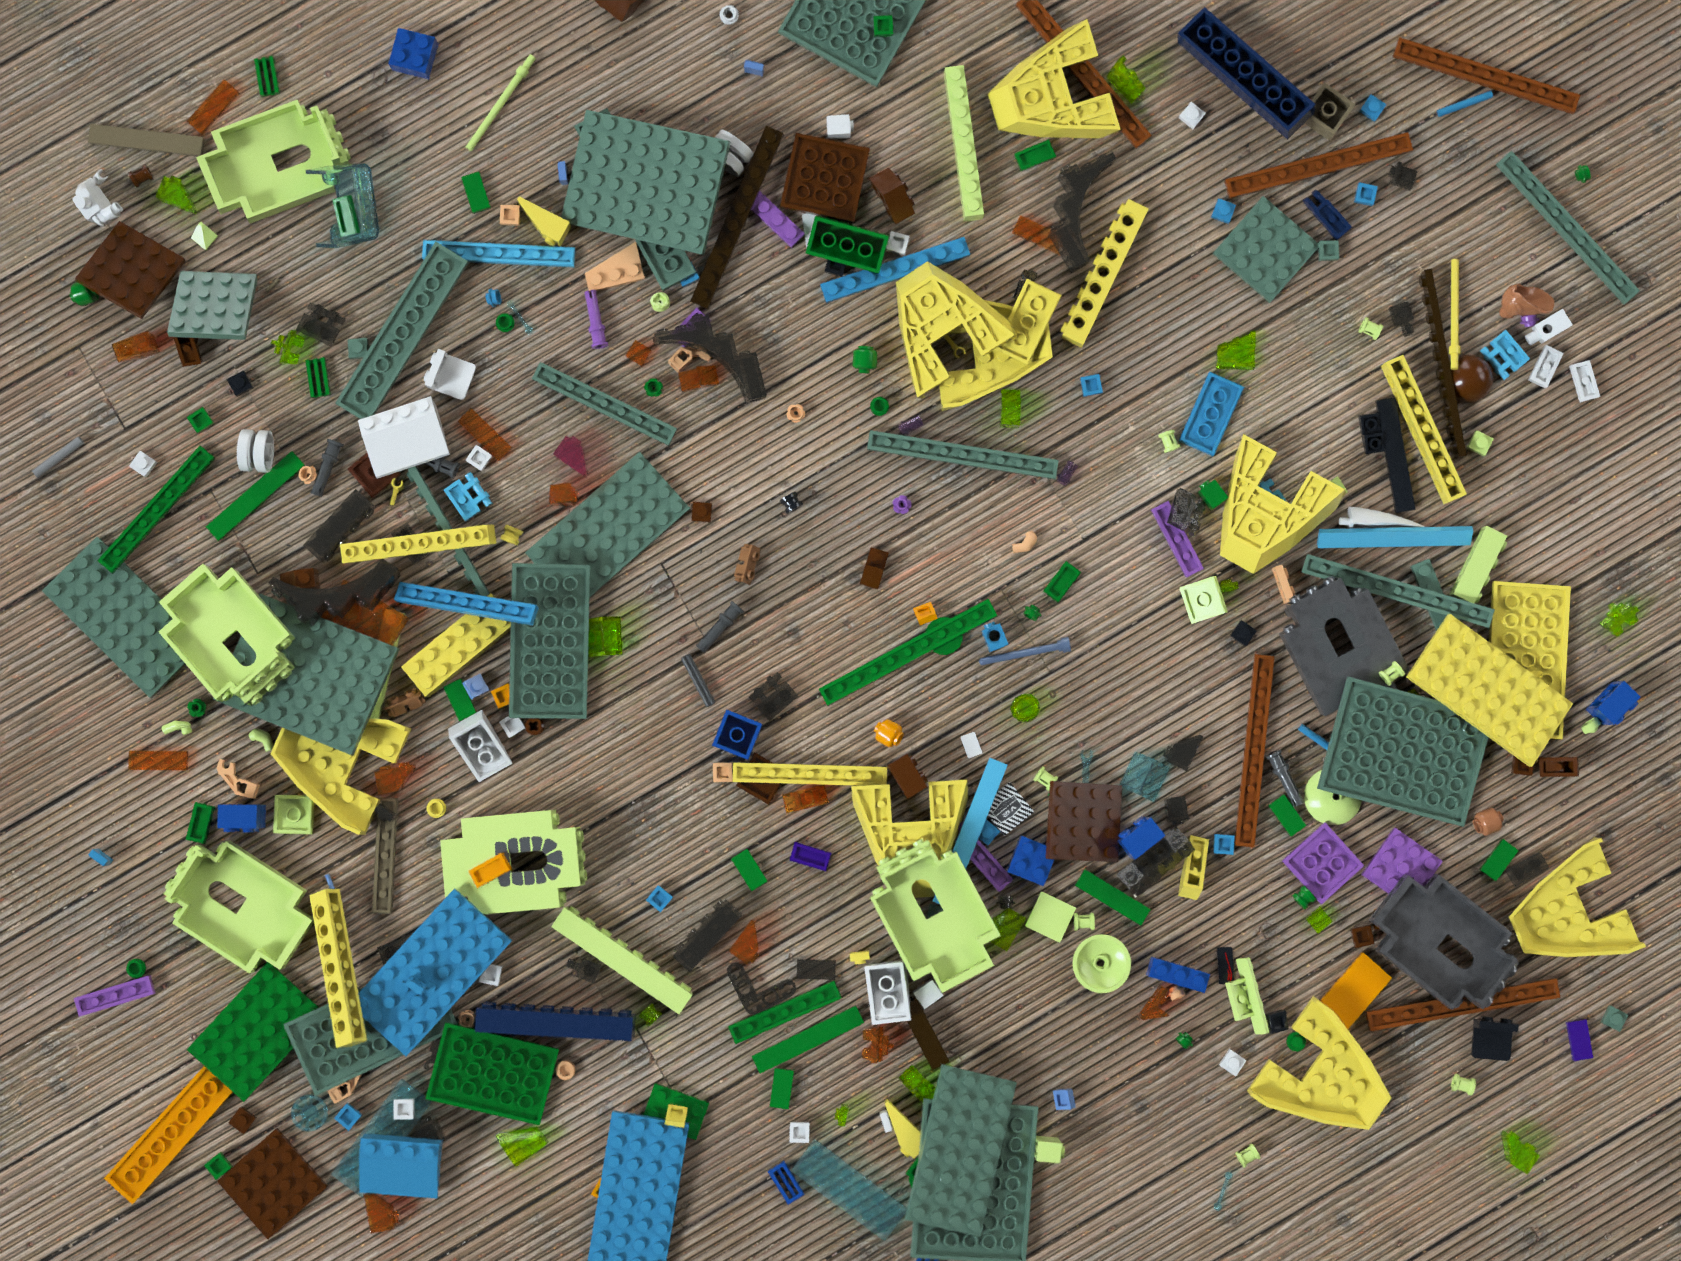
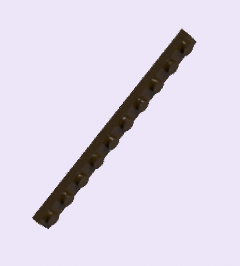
[690,126,784,309]
[1419,268,1467,459]

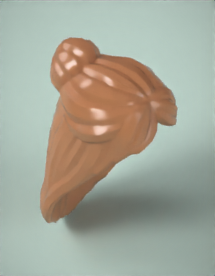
[1499,283,1555,319]

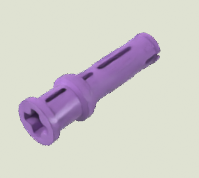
[584,290,608,349]

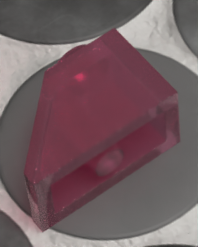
[553,436,588,478]

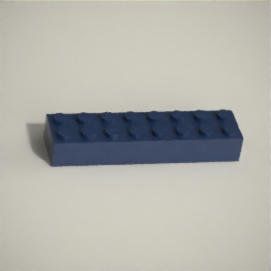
[1178,7,1316,140]
[475,1001,636,1041]

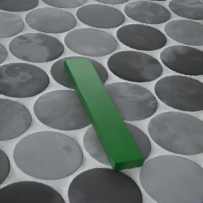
[206,451,306,542]
[728,980,842,1044]
[751,1005,864,1074]

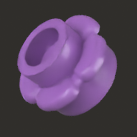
[1520,314,1539,327]
[893,495,911,514]

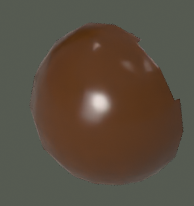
[1450,355,1494,403]

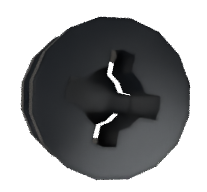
[780,491,803,514]

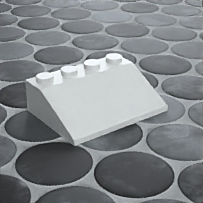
[358,396,450,479]

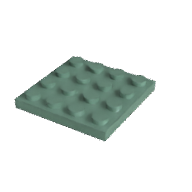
[1213,196,1319,303]
[167,271,258,340]

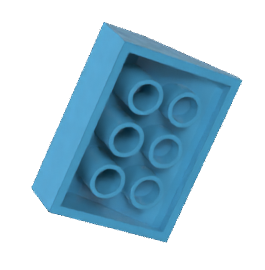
[359,1133,443,1199]

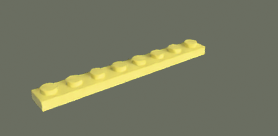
[732,762,887,786]

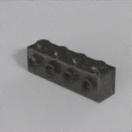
[303,489,376,563]
[1116,826,1195,898]
[673,898,743,972]

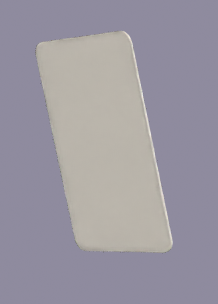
[961,732,982,758]

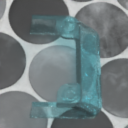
[306,163,379,248]

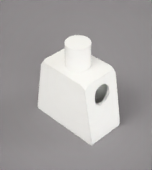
[1525,309,1573,346]

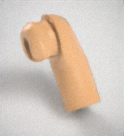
[1012,531,1037,554]

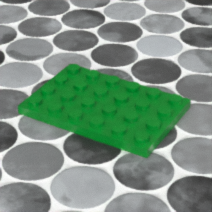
[187,962,320,1102]
[425,1022,559,1126]

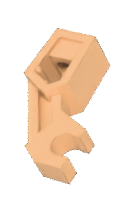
[668,342,719,373]
[217,759,260,799]
[327,1074,362,1104]

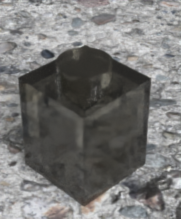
[1164,796,1189,825]

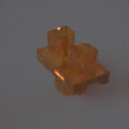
[862,1026,894,1063]

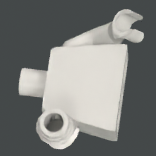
[73,169,123,226]

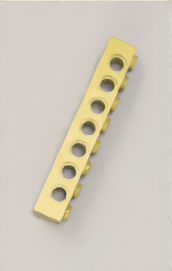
[1060,199,1149,348]
[1381,355,1467,504]
[340,525,496,563]
[309,889,367,1048]

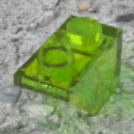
[1500,1130,1540,1175]

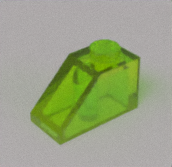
[155,176,197,215]
[999,389,1021,428]
[899,1065,936,1102]

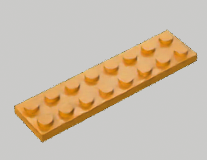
[104,1066,233,1204]

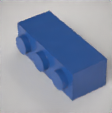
[1146,956,1210,993]

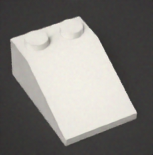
[448,710,512,782]
[865,960,911,1025]

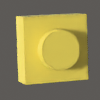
[850,950,870,964]
[665,1104,688,1128]

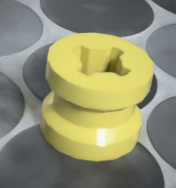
[500,525,523,546]

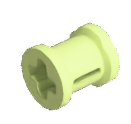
[1358,317,1383,340]
[1158,429,1181,453]
[1379,661,1405,686]
[1033,766,1058,791]
[1073,913,1095,930]
[1451,1074,1476,1095]
[1235,1143,1261,1168]

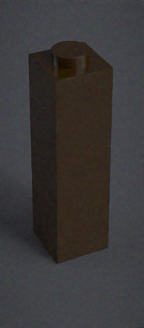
[907,997,950,1071]

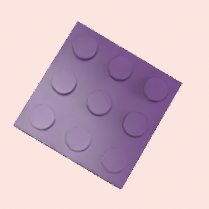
[1281,822,1364,904]
[1361,828,1443,894]

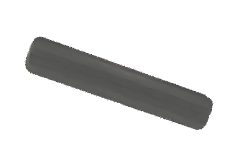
[681,654,715,707]

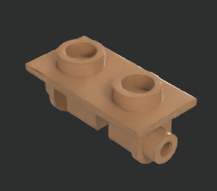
[734,544,760,585]
[385,688,426,718]

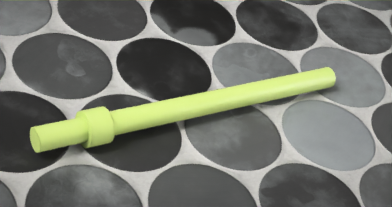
[466,54,536,152]

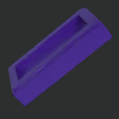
[790,842,832,871]
[1566,1019,1593,1061]

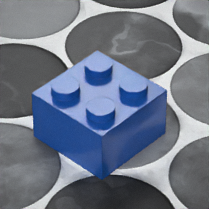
[388,28,439,80]
[1585,681,1641,725]
[712,710,763,760]
[217,804,266,832]
[1117,816,1166,860]
[1006,835,1054,886]

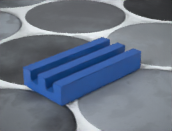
[768,1161,805,1205]

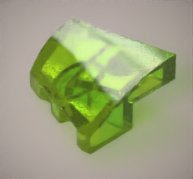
[1106,55,1146,104]
[1216,330,1256,370]
[990,907,1026,951]
[495,1126,549,1167]

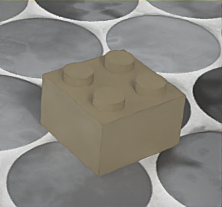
[1305,83,1356,141]

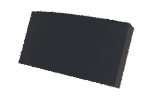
[1358,412,1385,454]

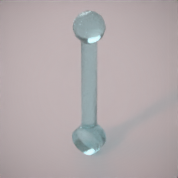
[507,300,533,334]
[1214,1172,1233,1211]

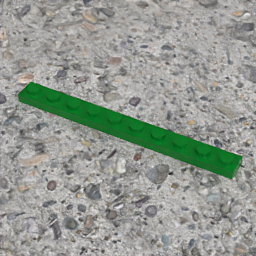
[819,599,998,706]

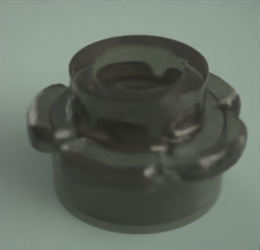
[996,895,1015,909]

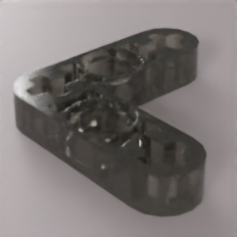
[727,962,796,1015]

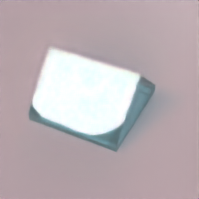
[1119,752,1170,802]

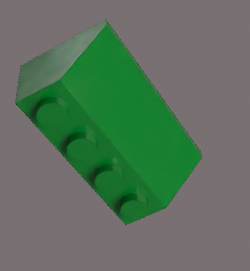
[805,215,890,274]

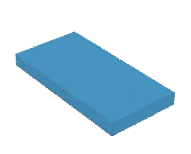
[1178,372,1244,457]

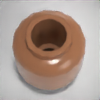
[1473,807,1504,836]

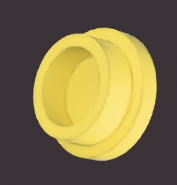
[427,799,446,818]

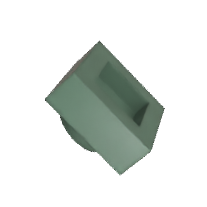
[1318,240,1339,261]
[348,338,369,359]
[1601,1005,1628,1032]

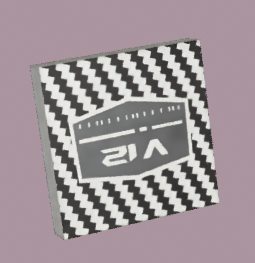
[987,782,1034,836]

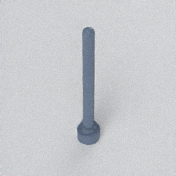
[979,637,1071,665]

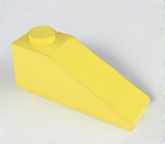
[517,197,571,247]
[1178,835,1209,900]
[885,1099,921,1159]

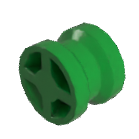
[1292,886,1316,910]

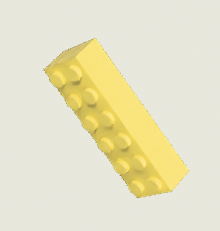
[401,594,511,697]

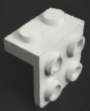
[424,349,476,400]

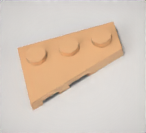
[585,242,645,293]

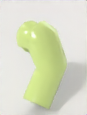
[162,720,192,735]
[249,728,274,752]

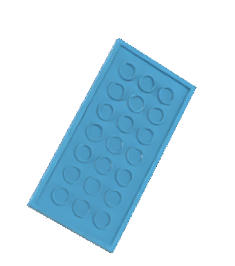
[358,888,512,1056]
[588,1110,689,1261]

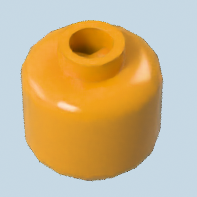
[874,719,904,748]

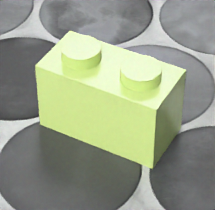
[1034,1136,1065,1163]

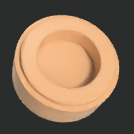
[556,1060,576,1080]

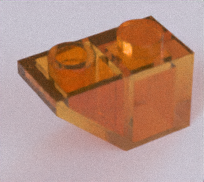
[111,331,160,363]
[549,483,578,507]
[374,761,416,795]
[782,785,829,813]

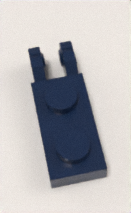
[1303,190,1352,240]

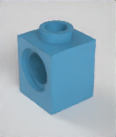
[981,622,1009,652]

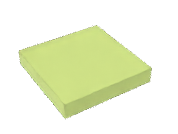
[1180,576,1228,624]
[273,795,314,834]
[1025,891,1076,943]

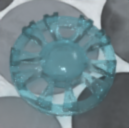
[291,1094,328,1132]

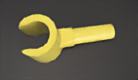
[944,335,965,358]
[390,478,404,506]

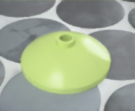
[1304,770,1362,825]
[1073,934,1131,993]

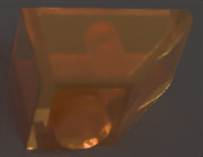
[729,919,760,965]
[364,1193,399,1234]

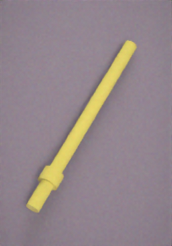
[1449,259,1461,370]

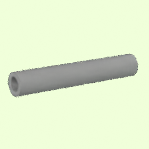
[32,436,85,478]

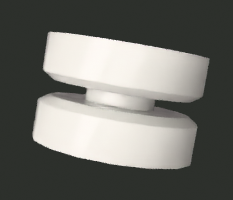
[715,130,754,177]
[237,429,274,473]

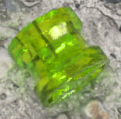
[638,1003,662,1027]

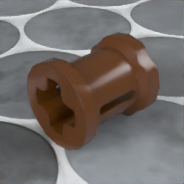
[128,164,154,187]
[525,718,544,735]

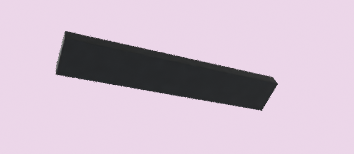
[1375,397,1416,513]

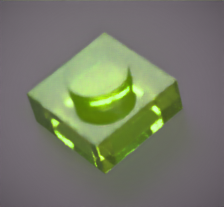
[1219,579,1239,593]
[1304,906,1333,934]
[834,1103,848,1127]

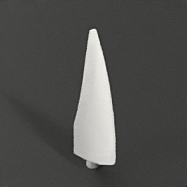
[1339,506,1425,528]

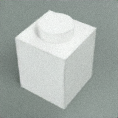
[826,115,854,140]
[913,978,943,1009]

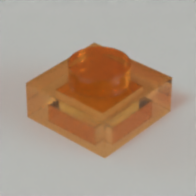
[625,340,652,367]

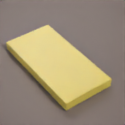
[995,279,1062,365]

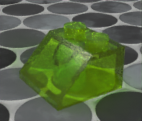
[588,616,623,658]

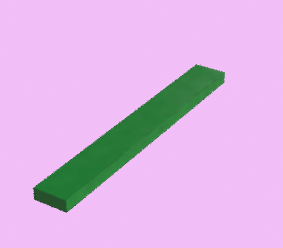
[97,446,216,574]

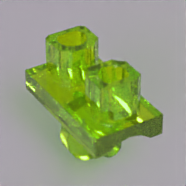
[271,330,305,365]
[1600,602,1639,637]

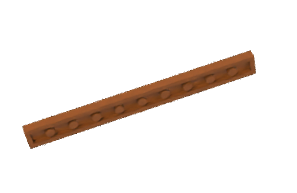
[1015,0,1152,149]
[1392,37,1580,114]
[1224,132,1413,199]
[1234,654,1275,848]
[1365,978,1561,1031]

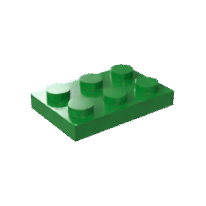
[643,1083,710,1140]

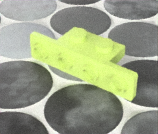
[1225,957,1269,1034]

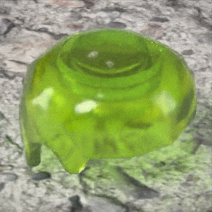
[1010,693,1040,723]

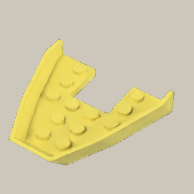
[988,19,1121,138]
[896,261,1018,399]
[939,300,1053,411]
[1220,434,1346,574]
[270,718,411,835]
[851,779,968,898]
[1509,837,1646,957]
[1247,996,1391,1130]

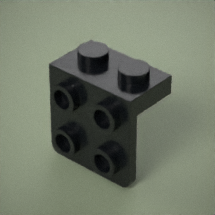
[1471,1016,1519,1061]

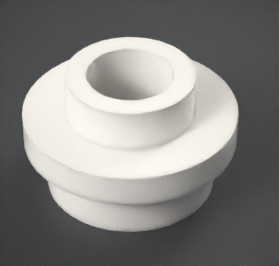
[720,5,739,25]

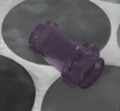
[898,415,924,435]
[1056,460,1078,486]

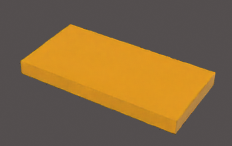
[1320,952,1392,1029]

